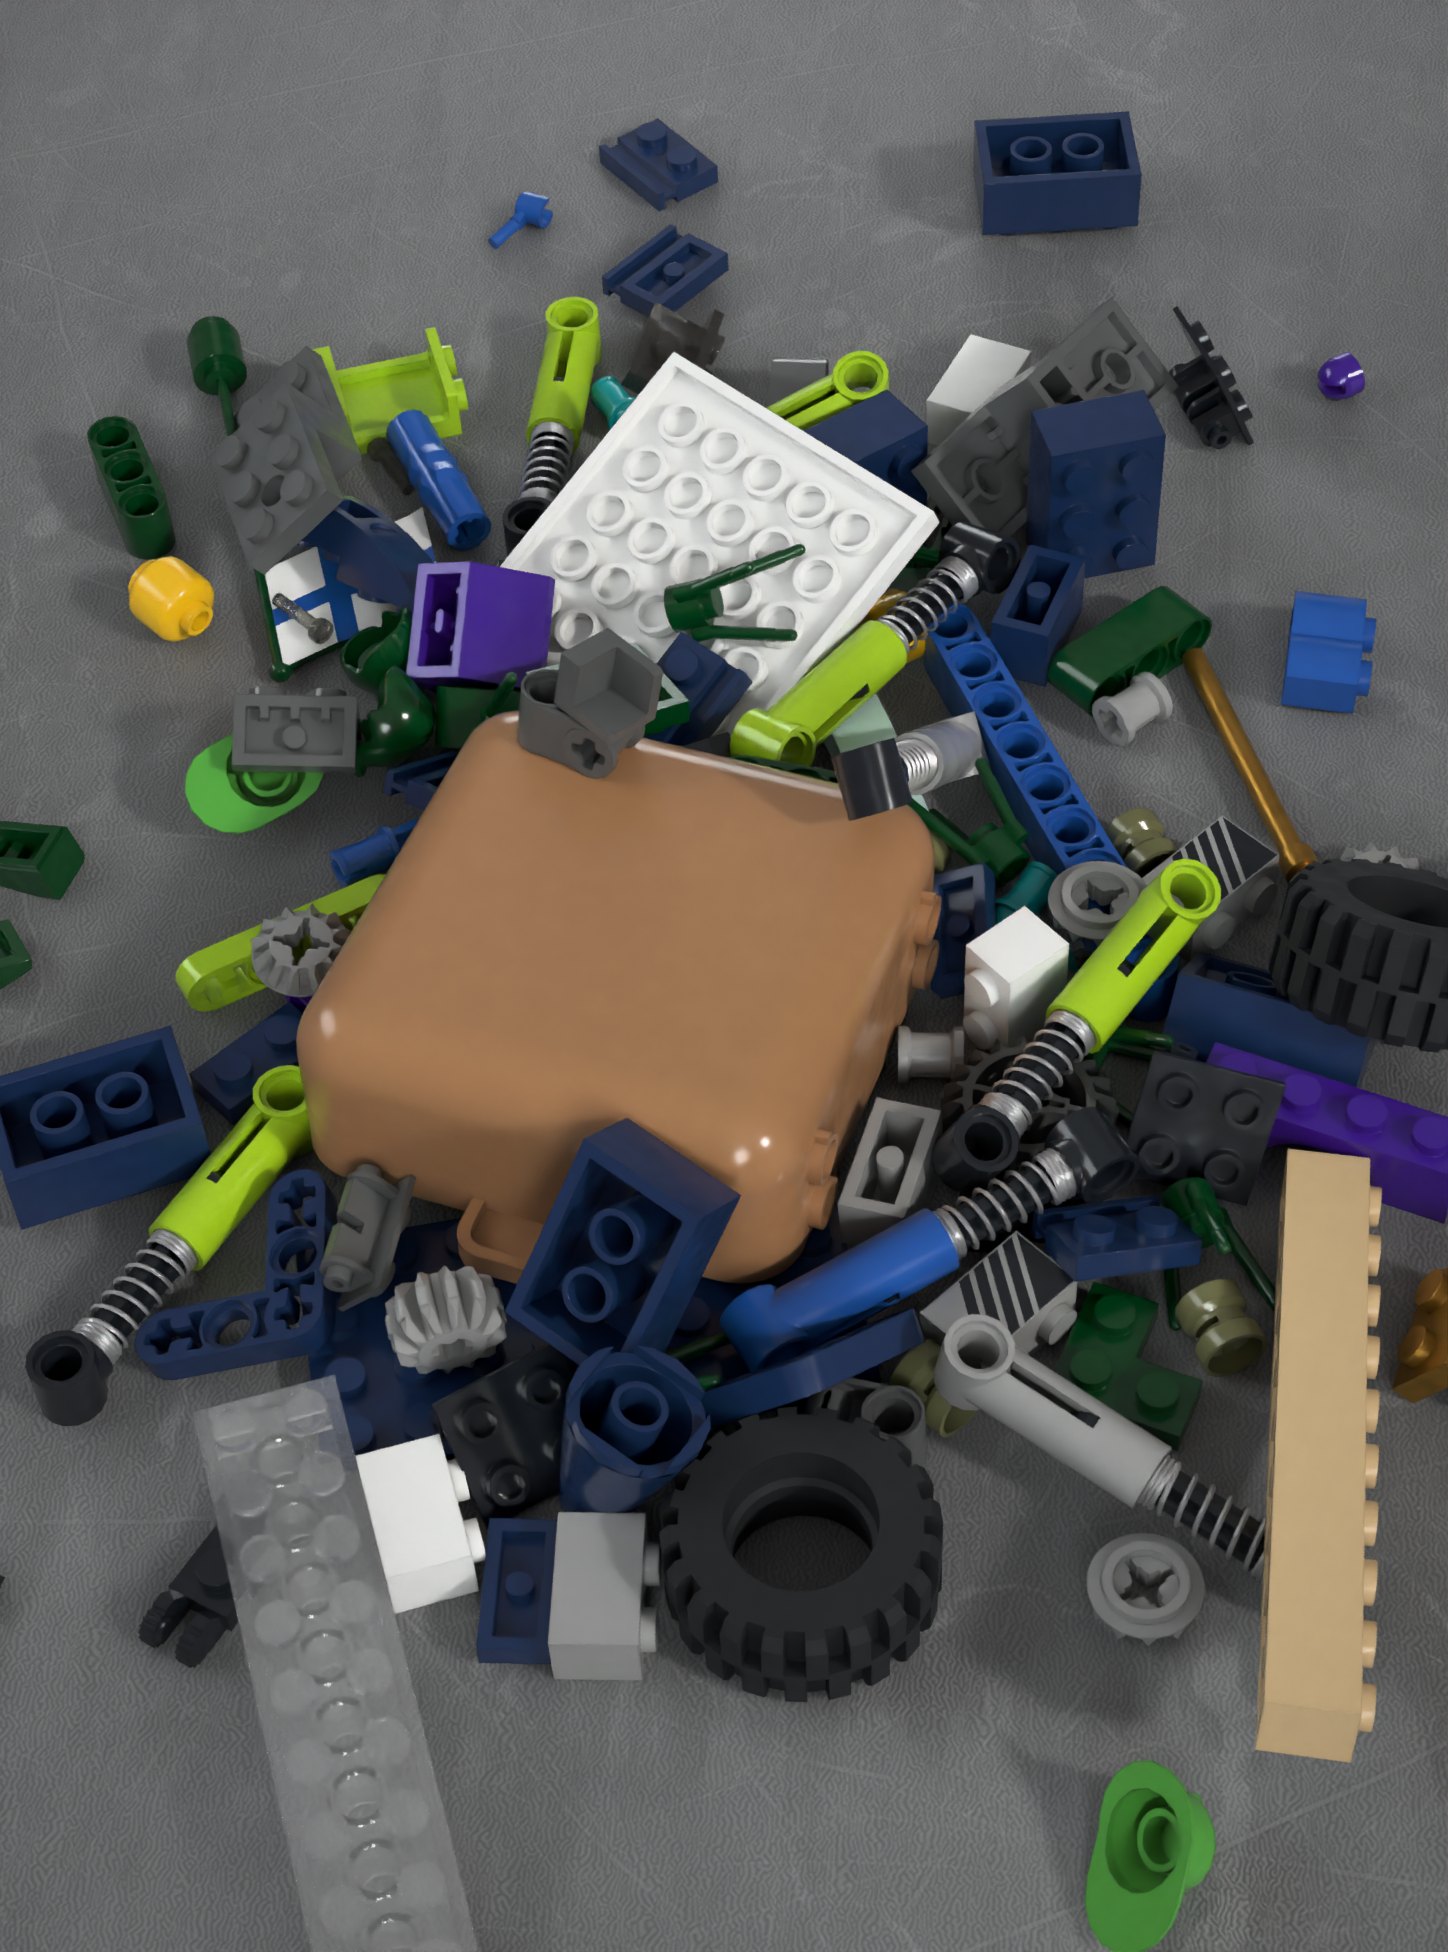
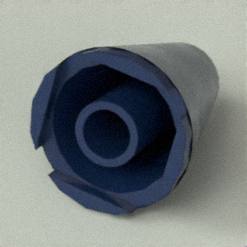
[559,1345,711,1513]

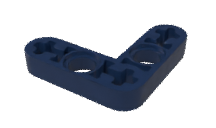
[134,1169,338,1380]
[701,1307,926,1428]

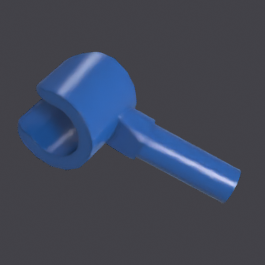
[488,192,553,249]

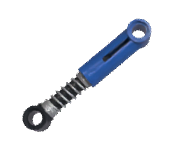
[719,1107,1140,1372]

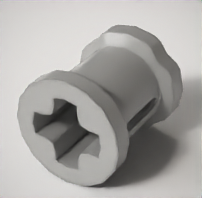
[1092,671,1173,746]
[898,1025,964,1084]

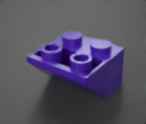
[406,561,555,694]

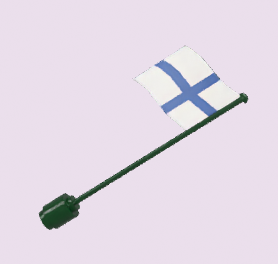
[187,316,436,683]

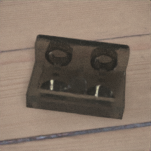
[621,302,725,394]

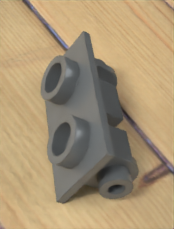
[319,1164,416,1312]

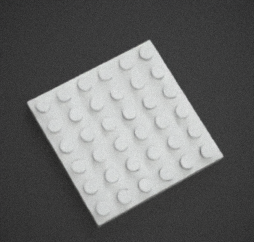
[500,352,940,737]

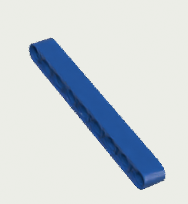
[923,604,1180,1022]

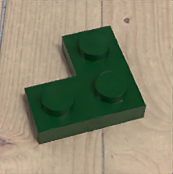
[1054,1281,1203,1452]

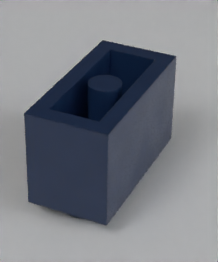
[991,545,1086,687]

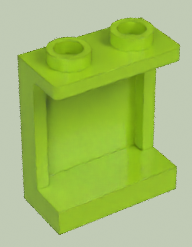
[312,327,468,455]

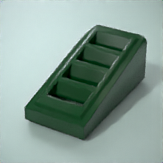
[0,821,85,900]

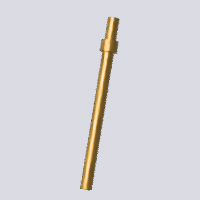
[1182,648,1319,884]

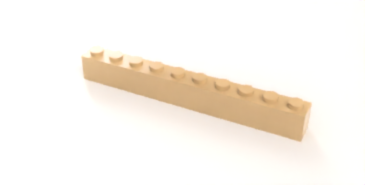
[1255,1149,1382,1763]

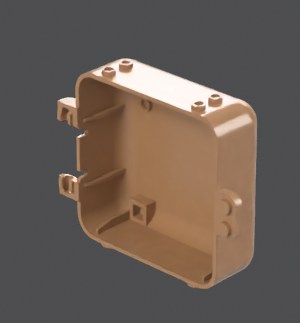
[296,711,941,1284]

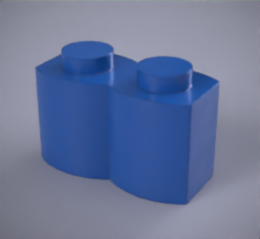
[1281,591,1376,713]

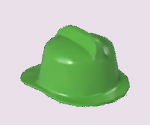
[185,733,324,834]
[1085,1760,1216,1952]

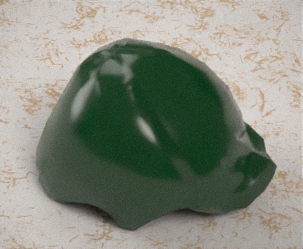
[340,606,413,694]
[353,665,436,777]

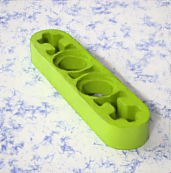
[175,874,385,1012]

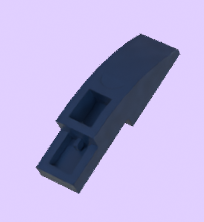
[297,495,434,614]

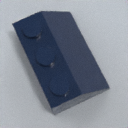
[1160,952,1377,1088]

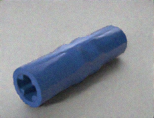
[386,410,491,551]

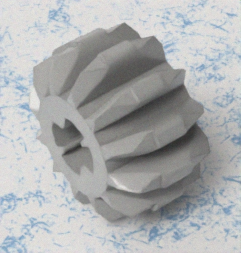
[385,1266,507,1374]

